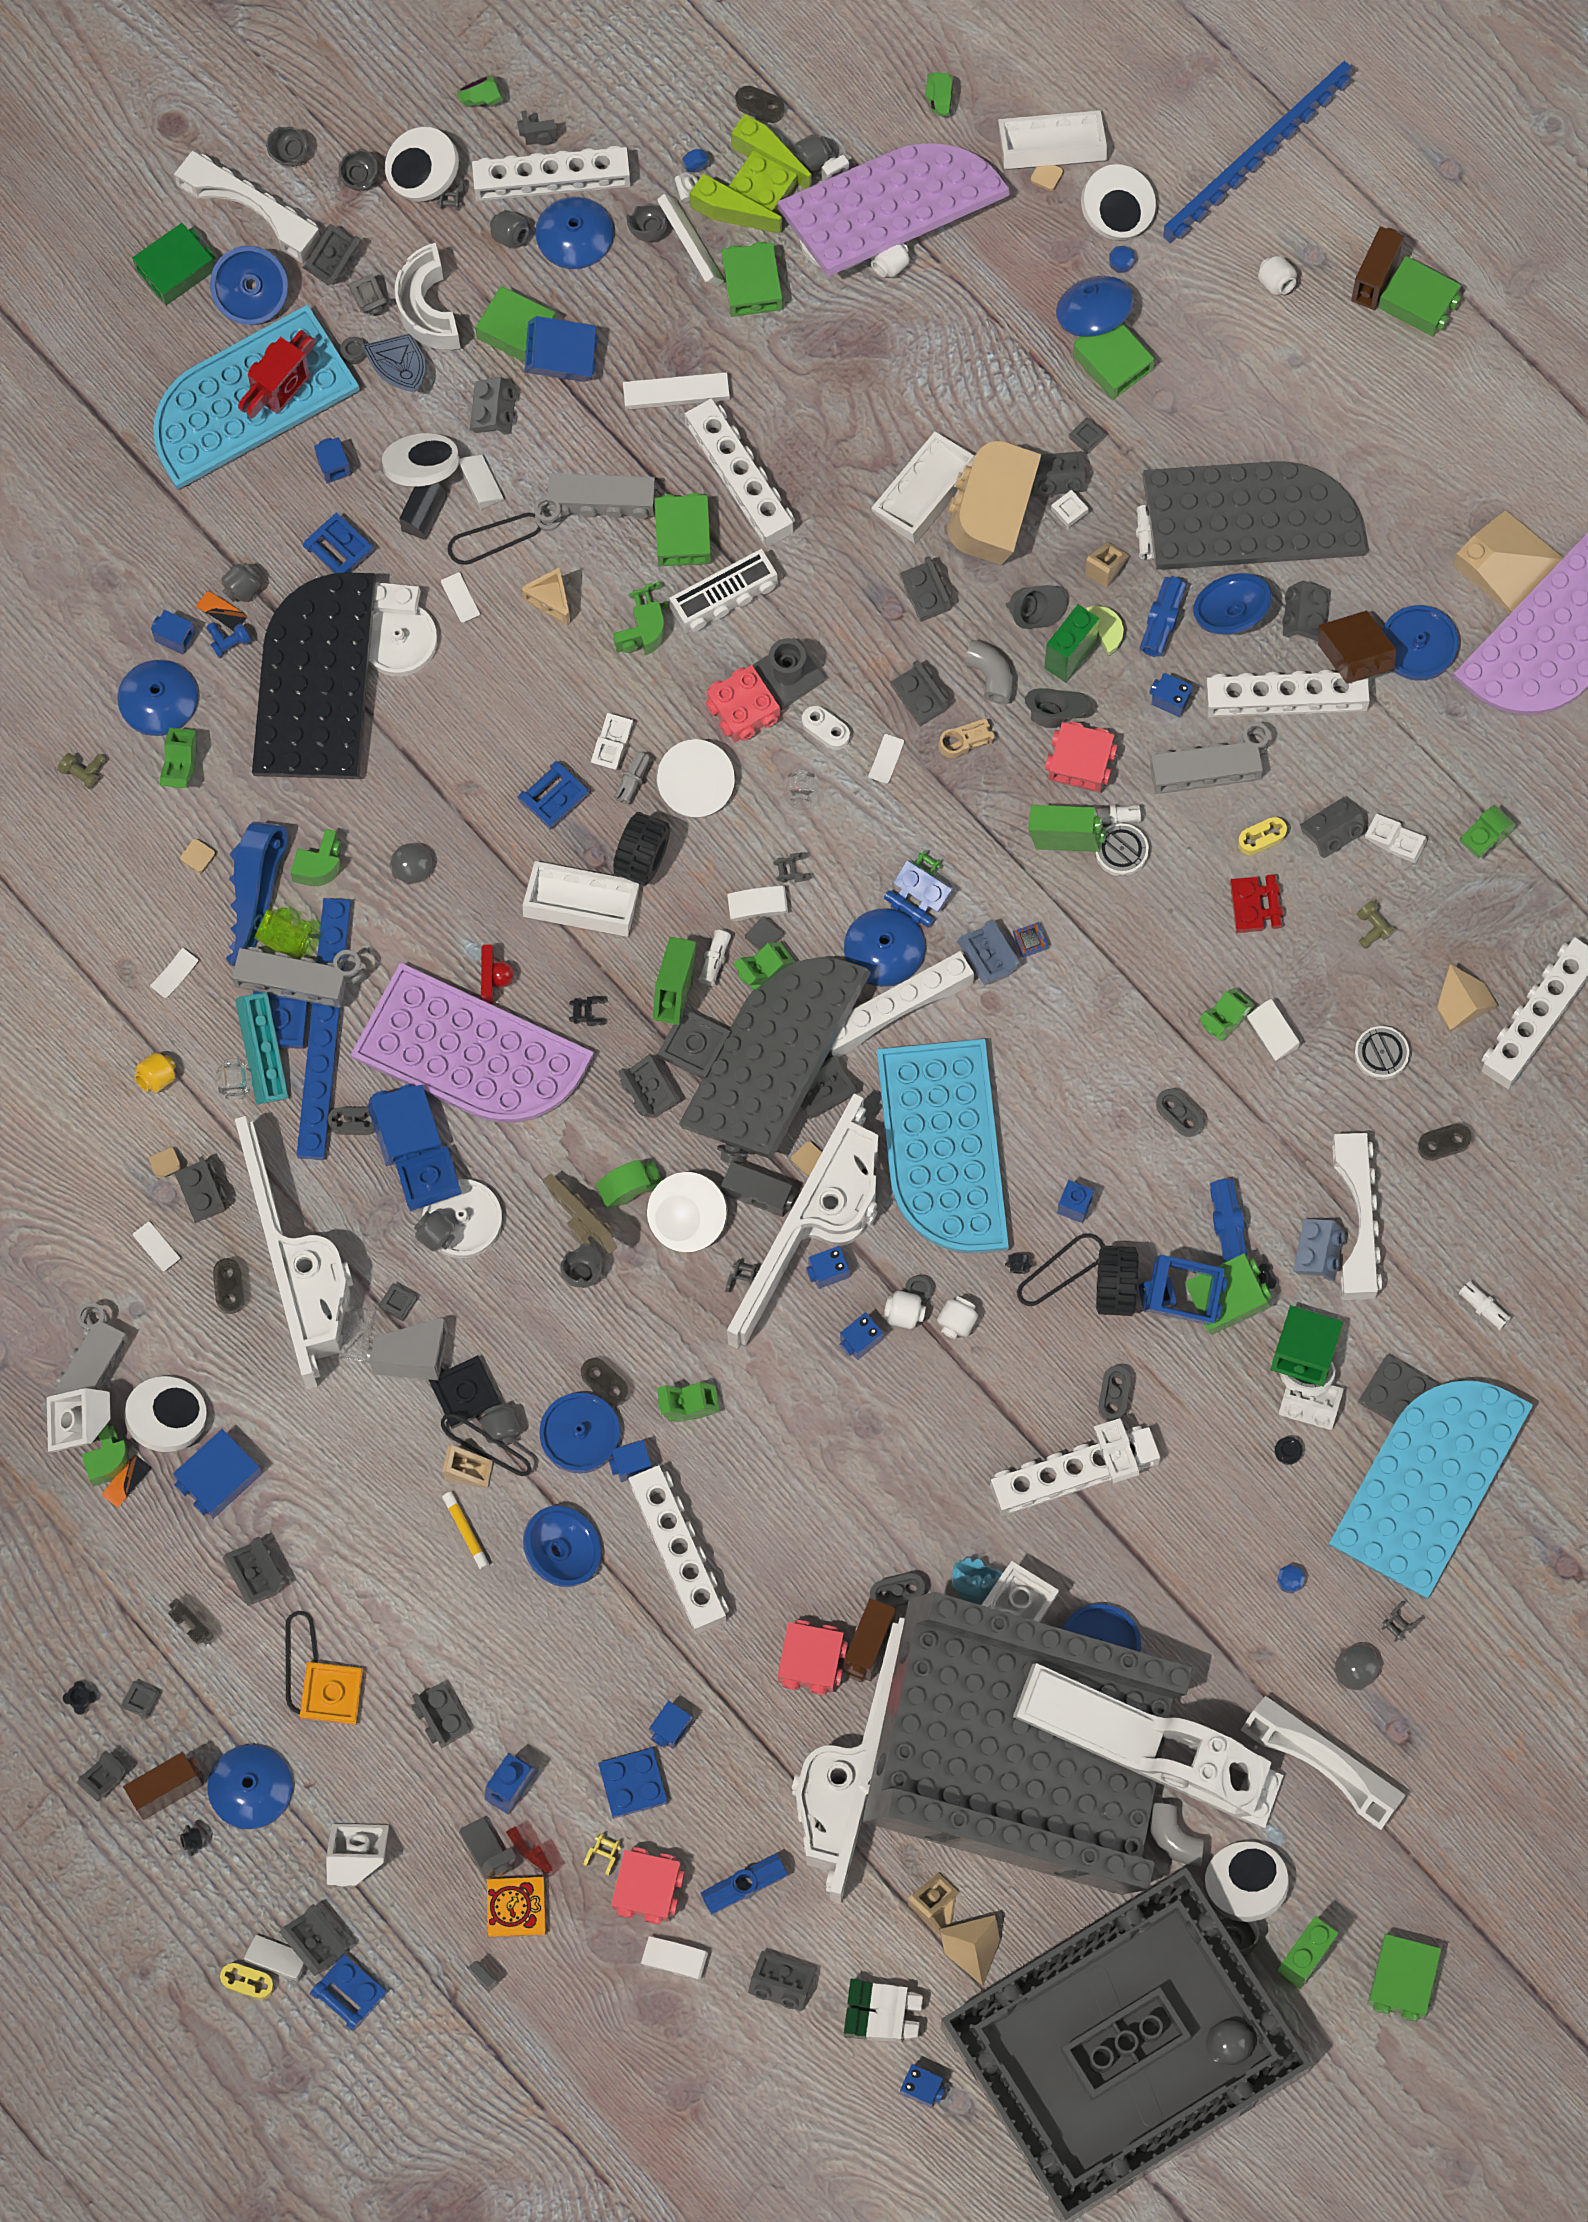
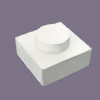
[822,154,849,181]
[1051,490,1089,528]

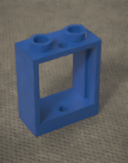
[1145,1254,1227,1325]

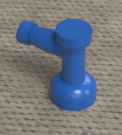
[206,622,252,658]

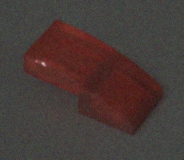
[506,1826,554,1877]

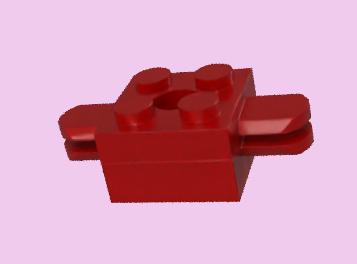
[238,330,316,418]

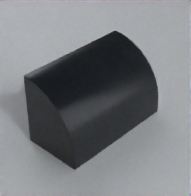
[399,483,447,540]

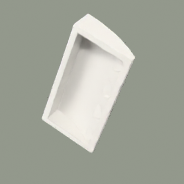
[998,110,1107,169]
[871,432,974,544]
[523,861,640,937]

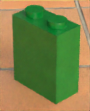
[132,223,216,306]
[1044,604,1099,683]
[1270,1305,1343,1387]

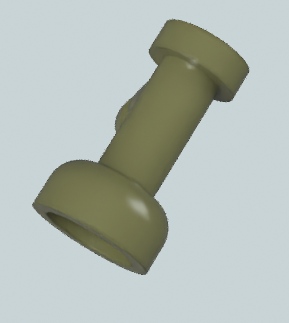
[57,753,106,789]
[1356,900,1396,949]

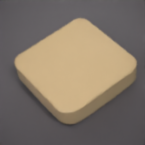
[1031,165,1063,192]
[180,839,215,873]
[791,1141,822,1177]
[149,1147,181,1178]

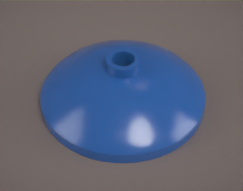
[536,197,613,269]
[210,246,289,325]
[1056,276,1133,337]
[1193,573,1272,635]
[117,660,198,736]
[844,908,925,987]
[523,1506,601,1587]
[207,1744,293,1830]

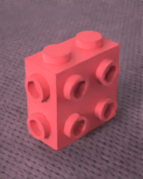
[705,665,780,743]
[1045,722,1118,793]
[777,1620,848,1695]
[611,1847,685,1925]

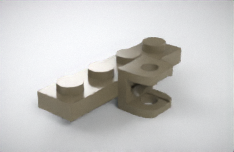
[543,1174,618,1254]

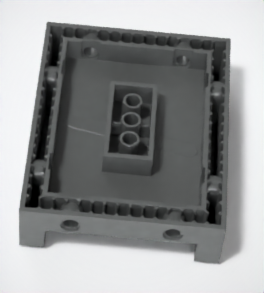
[862,1592,1192,1895]
[940,1868,1312,2222]

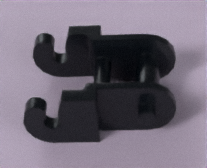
[569,997,605,1026]

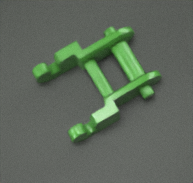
[629,581,669,610]
[912,851,941,876]

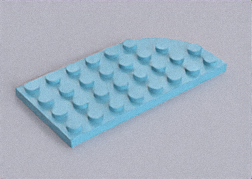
[153,304,360,490]
[877,1039,1009,1253]
[1328,1381,1533,1600]

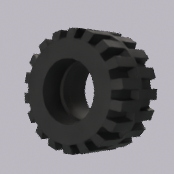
[613,812,670,886]
[1096,1245,1139,1316]

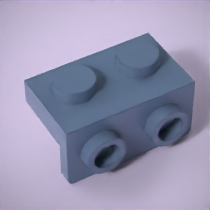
[957,920,1019,986]
[1293,1219,1345,1281]

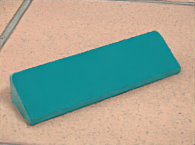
[235,992,289,1105]

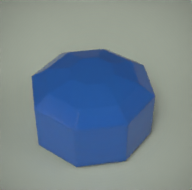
[682,149,709,172]
[1109,246,1135,273]
[1276,1564,1305,1594]

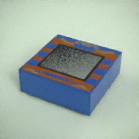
[1013,922,1048,958]

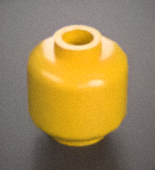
[134,1053,176,1093]

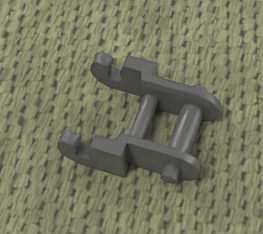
[437,179,464,210]
[773,852,811,883]
[725,1259,759,1293]
[1381,1601,1423,1642]

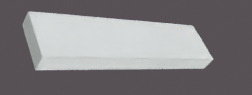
[657,194,724,286]
[623,372,730,410]

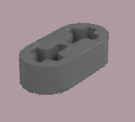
[328,1107,375,1135]

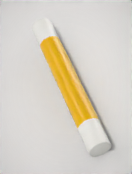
[442,1492,490,1570]

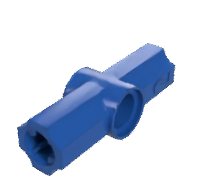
[1140,576,1186,657]
[1210,1179,1247,1263]
[700,1853,788,1915]

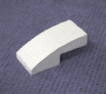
[591,713,634,770]
[1365,814,1427,864]
[727,886,788,922]
[1094,1418,1139,1484]
[641,1936,708,1980]

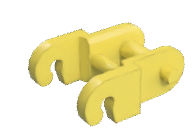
[583,1833,621,1876]

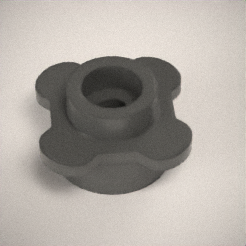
[717,1143,748,1163]

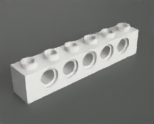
[472,146,630,201]
[684,398,795,548]
[1205,670,1369,717]
[1481,937,1588,1090]
[990,1426,1160,1517]
[628,1465,729,1635]

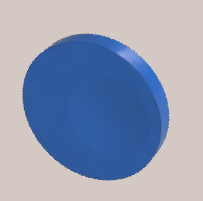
[1382,605,1458,681]
[539,1393,620,1473]
[1062,1604,1141,1652]

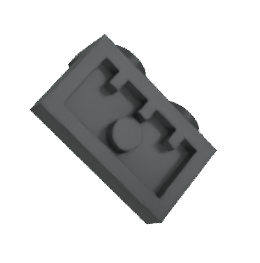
[1033,451,1086,496]
[900,556,953,622]
[890,660,948,727]
[174,1156,227,1223]
[411,1682,471,1749]
[748,1951,816,2011]

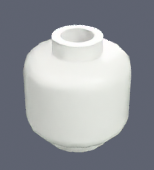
[871,243,909,278]
[1258,256,1297,295]
[884,1291,926,1329]
[937,1296,978,1340]

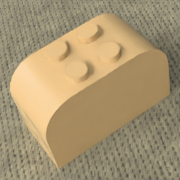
[947,441,1041,565]

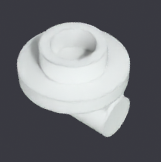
[675,172,698,203]

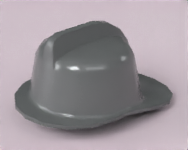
[1006,585,1066,629]
[1025,688,1089,728]

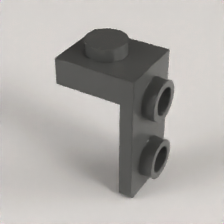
[459,1818,516,1880]

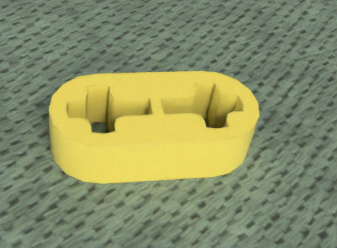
[1238,817,1287,855]
[220,1963,274,2000]

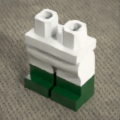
[844,1978,923,2043]

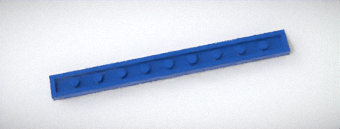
[1163,61,1352,244]
[297,898,351,1160]

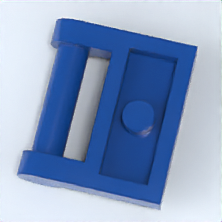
[303,512,374,573]
[517,761,589,830]
[310,1955,387,2031]

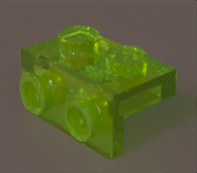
[255,907,321,960]

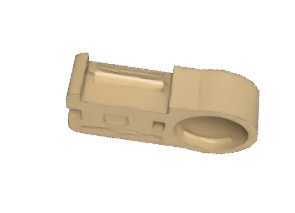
[938,719,994,759]

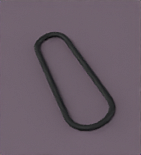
[447,513,542,565]
[1017,1233,1104,1306]
[441,1413,531,1476]
[285,1611,318,1714]

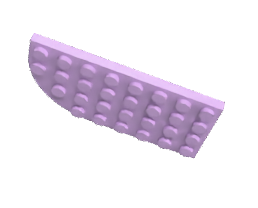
[777,143,1009,277]
[1452,533,1588,715]
[350,962,594,1123]

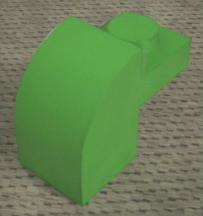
[613,601,665,655]
[160,728,196,788]
[1459,805,1516,859]
[291,829,342,886]
[733,942,795,990]
[1199,988,1255,1041]
[596,1160,663,1208]
[657,1382,720,1422]
[81,1424,128,1487]

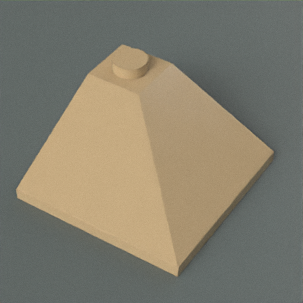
[1453,510,1563,613]

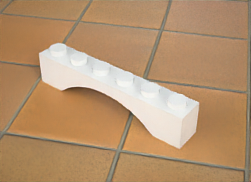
[174,151,320,263]
[828,951,974,1058]
[1332,1133,1382,1300]
[1241,1696,1406,1830]

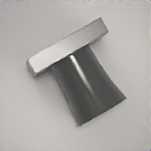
[752,638,825,710]

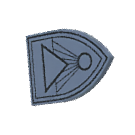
[362,334,426,393]

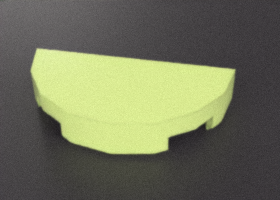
[1086,606,1124,656]

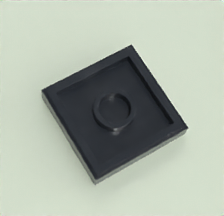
[428,1355,501,1429]

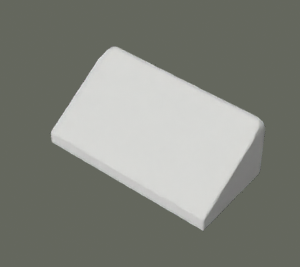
[458,455,504,510]
[1247,999,1300,1062]
[244,1935,305,1982]

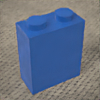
[524,316,598,382]
[367,1084,441,1166]
[173,1429,262,1519]

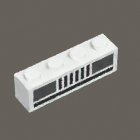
[669,549,778,633]

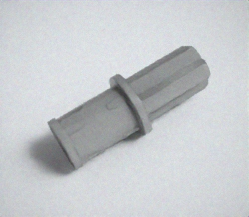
[614,752,650,804]

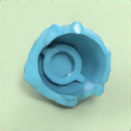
[952,1557,1003,1605]

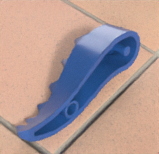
[226,821,289,966]

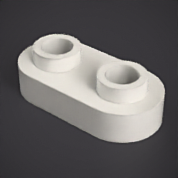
[802,706,850,750]

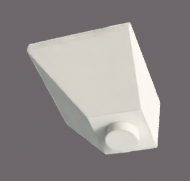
[47,1388,110,1452]
[326,1823,389,1886]

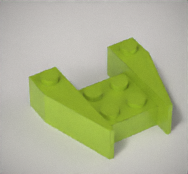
[690,114,811,234]

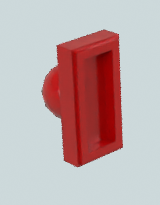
[481,944,514,1005]

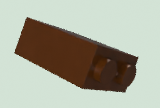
[1351,226,1404,311]
[1318,610,1396,684]
[844,1598,896,1682]
[123,1751,204,1820]

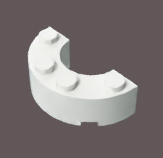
[395,243,460,350]

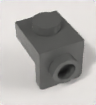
[517,110,557,145]
[348,273,387,315]
[77,1750,125,1802]

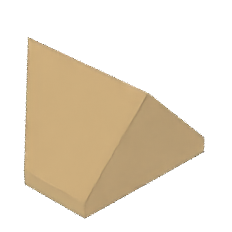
[521,567,570,626]
[1437,964,1498,1031]
[908,1873,959,1936]
[940,1915,1000,1986]

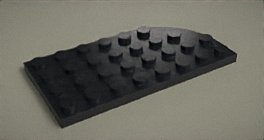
[252,572,376,779]

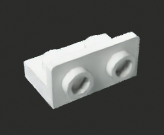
[1279,1385,1344,1430]

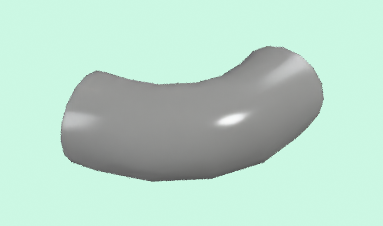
[965,640,1013,704]
[1149,1803,1204,1867]

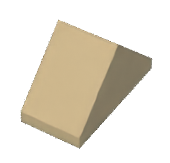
[1085,542,1130,588]
[443,1445,493,1488]

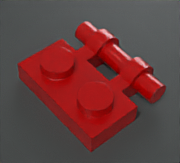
[1230,874,1284,933]

